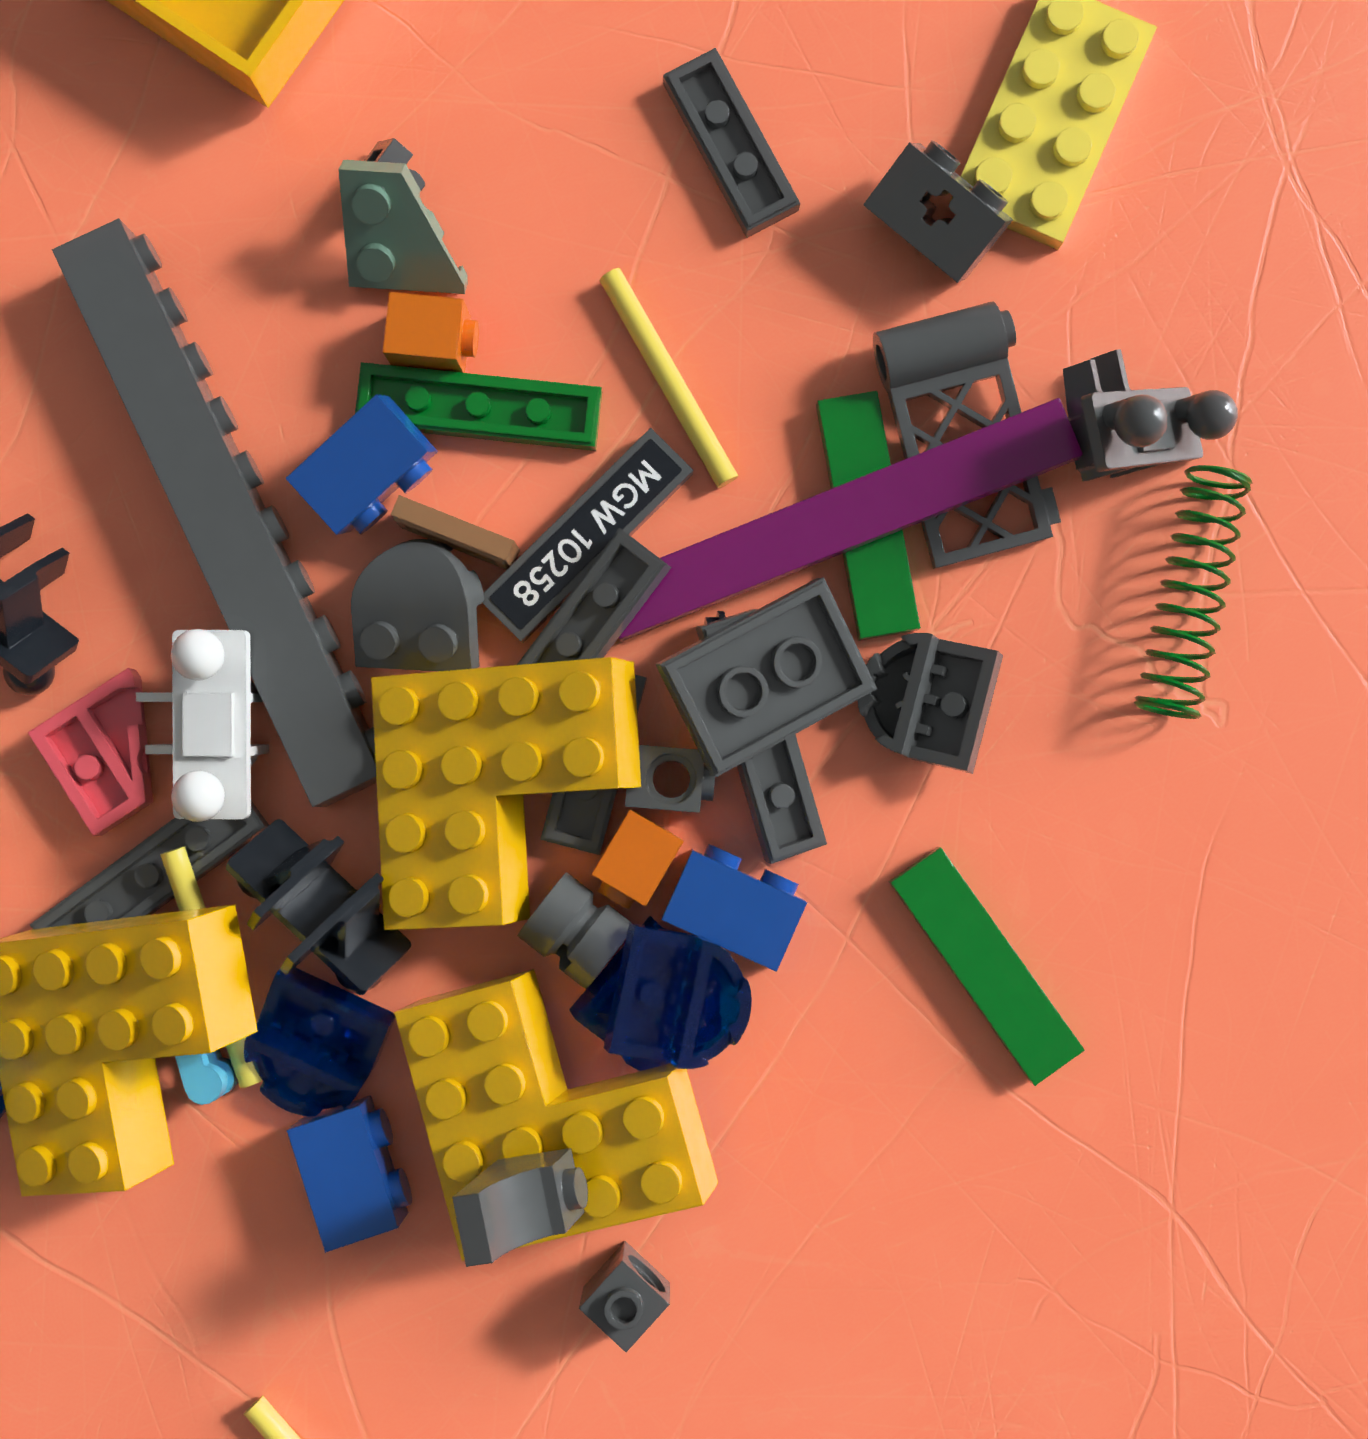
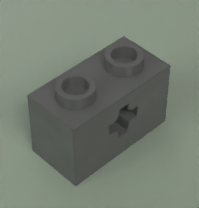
[863,140,1013,283]

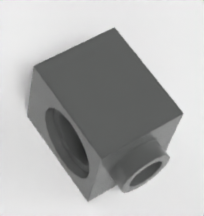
[625,745,715,813]
[579,1241,670,1352]

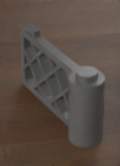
[873,301,1061,569]

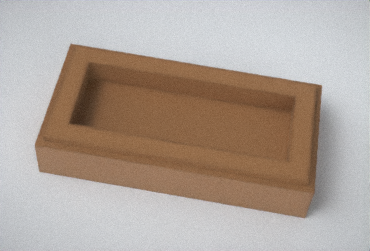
[391,495,520,570]

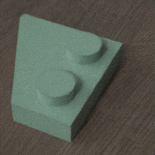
[338,160,468,294]

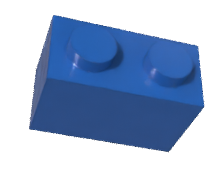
[285,394,438,535]
[662,844,807,972]
[287,1095,412,1253]

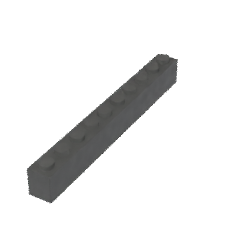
[52,218,377,807]

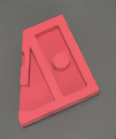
[27,668,153,836]

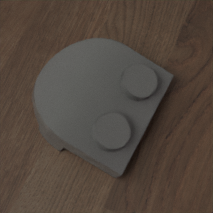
[351,539,485,671]
[858,633,1003,774]

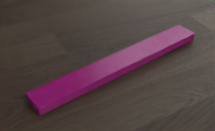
[619,398,1083,641]

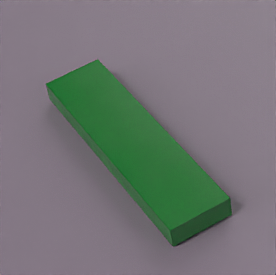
[355,362,603,451]
[816,391,921,641]
[888,847,1085,1086]

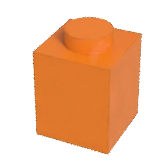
[383,292,479,373]
[592,809,684,909]

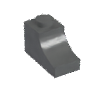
[452,1148,588,1267]

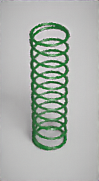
[1134,465,1252,719]

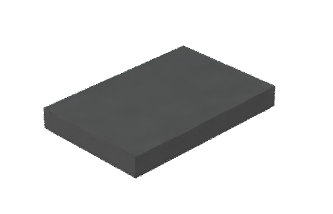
[655,577,877,777]

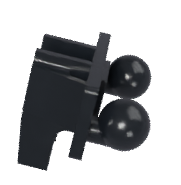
[0,513,79,695]
[226,819,411,995]

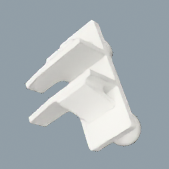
[136,629,269,822]

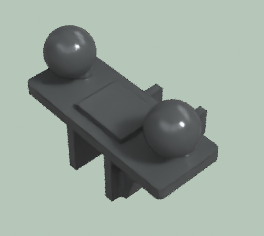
[1063,349,1238,482]

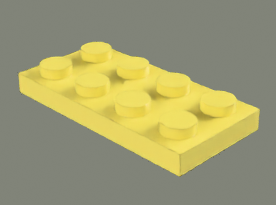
[949,0,1157,250]

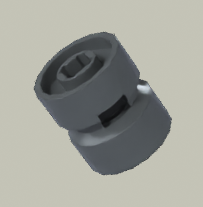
[517,872,635,989]

